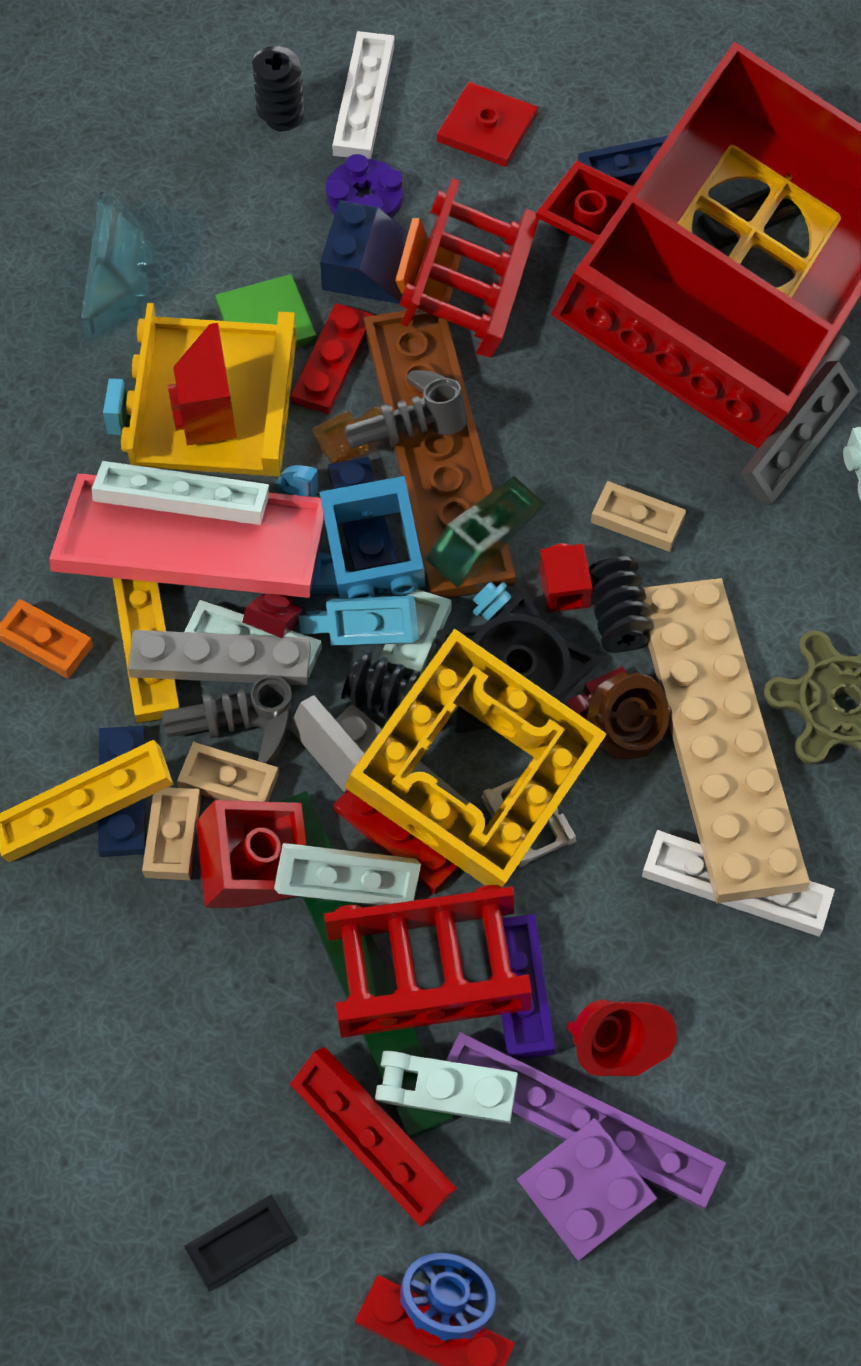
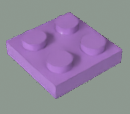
[517,1117,657,1261]

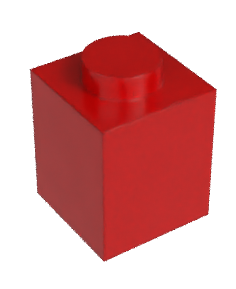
[539,543,593,613]

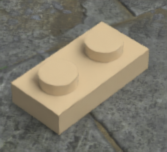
[591,481,686,552]
[177,742,279,802]
[142,787,202,881]

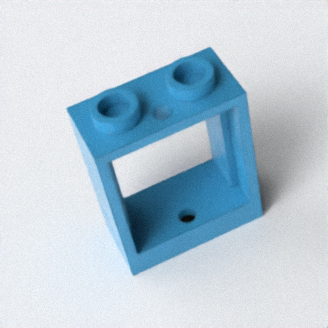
[319,476,426,599]

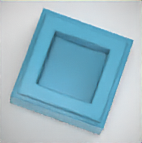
[103,378,127,435]

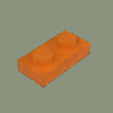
[0,598,93,679]

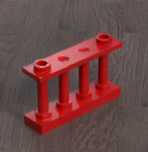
[399,178,539,358]
[324,885,532,1038]

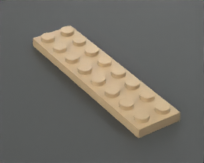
[642,578,810,903]

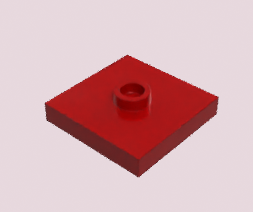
[437,82,538,167]

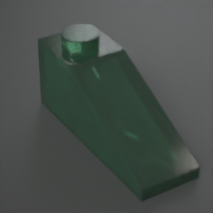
[425,476,546,588]

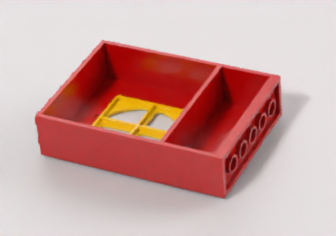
[551,42,861,448]

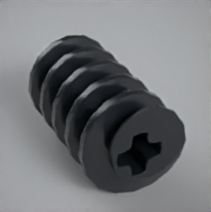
[252,46,304,132]
[588,556,654,653]
[341,650,420,720]

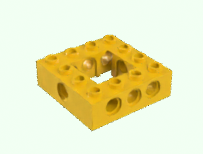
[344,629,607,888]

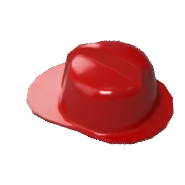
[567,999,676,1076]

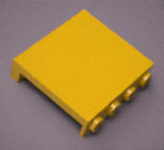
[121,303,297,477]

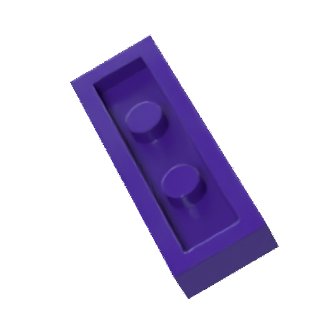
[501,914,555,1059]

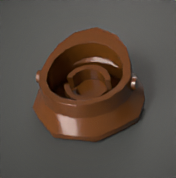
[586,672,672,759]

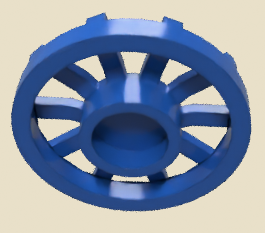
[400,1253,496,1341]

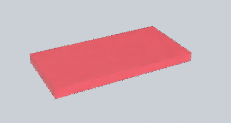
[49,473,325,598]

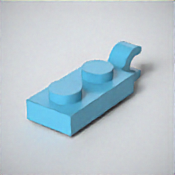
[299,596,419,646]

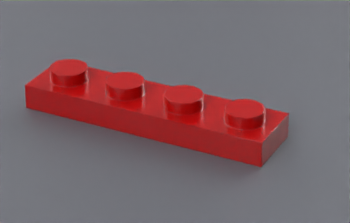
[290,1047,457,1227]

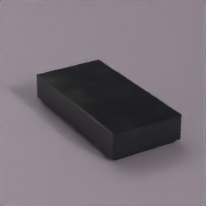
[184,1194,297,1292]

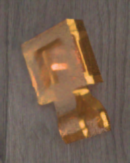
[312,406,381,464]

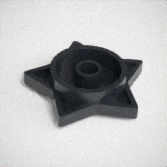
[435,591,600,733]

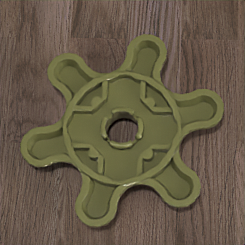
[763,630,861,765]

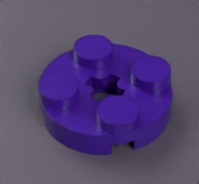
[326,154,403,218]

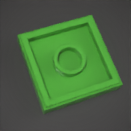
[215,274,317,348]

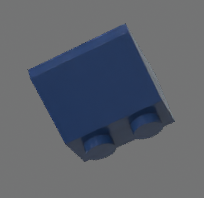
[320,200,408,304]

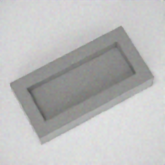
[288,695,364,793]

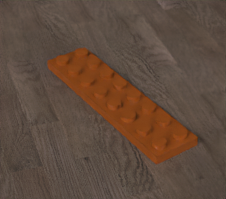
[364,309,516,598]

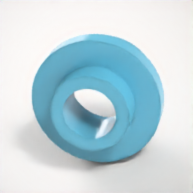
[472,582,512,621]

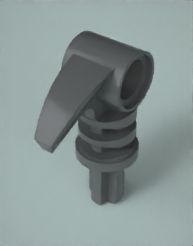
[344,370,467,448]
[162,675,293,765]

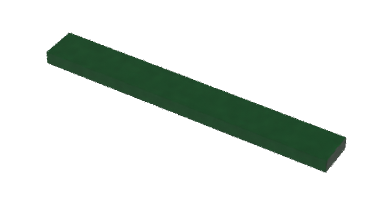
[279,791,453,1139]

